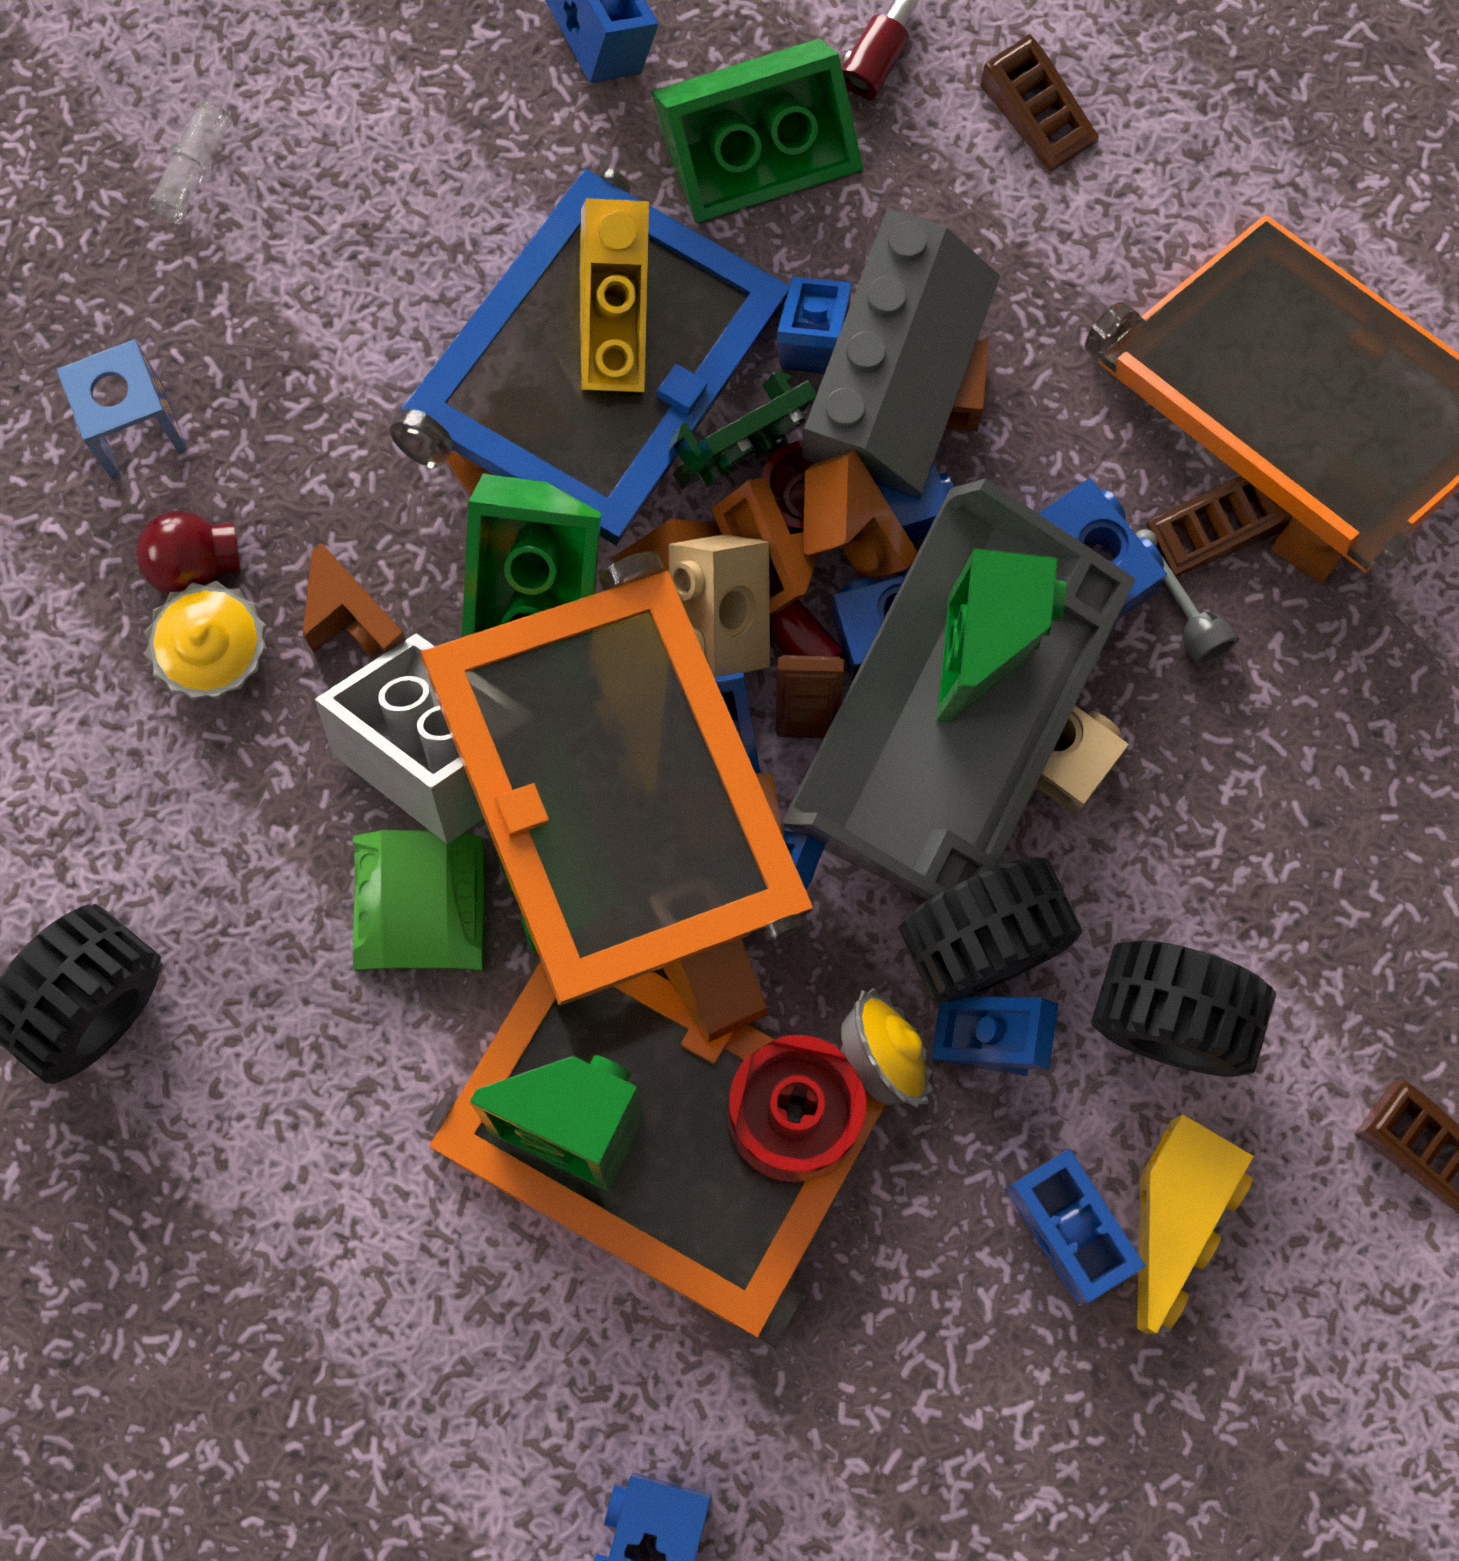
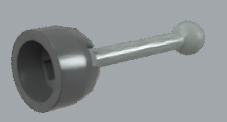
[1136,529,1239,667]

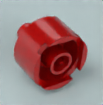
[728,1035,866,1182]

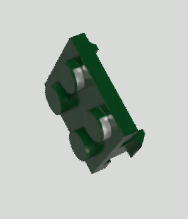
[668,371,817,490]

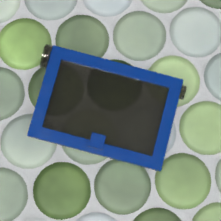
[390,168,790,546]

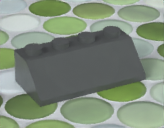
[802,208,1000,498]

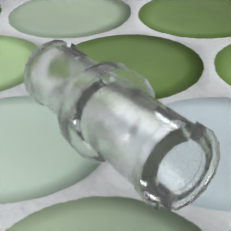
[148,101,232,223]

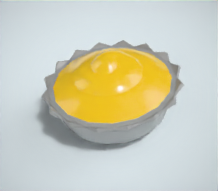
[144,581,267,700]
[840,988,933,1107]

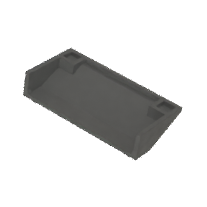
[782,478,1136,900]

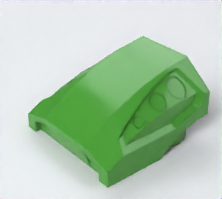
[353,830,486,971]

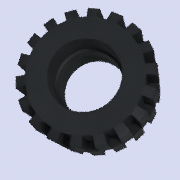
[899,858,1083,1002]
[0,904,162,1084]
[1091,940,1276,1077]

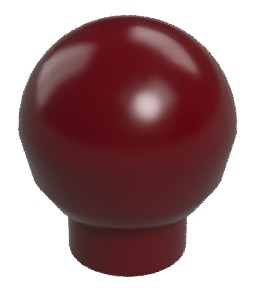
[136,511,241,595]

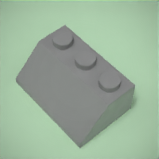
[315,633,537,844]

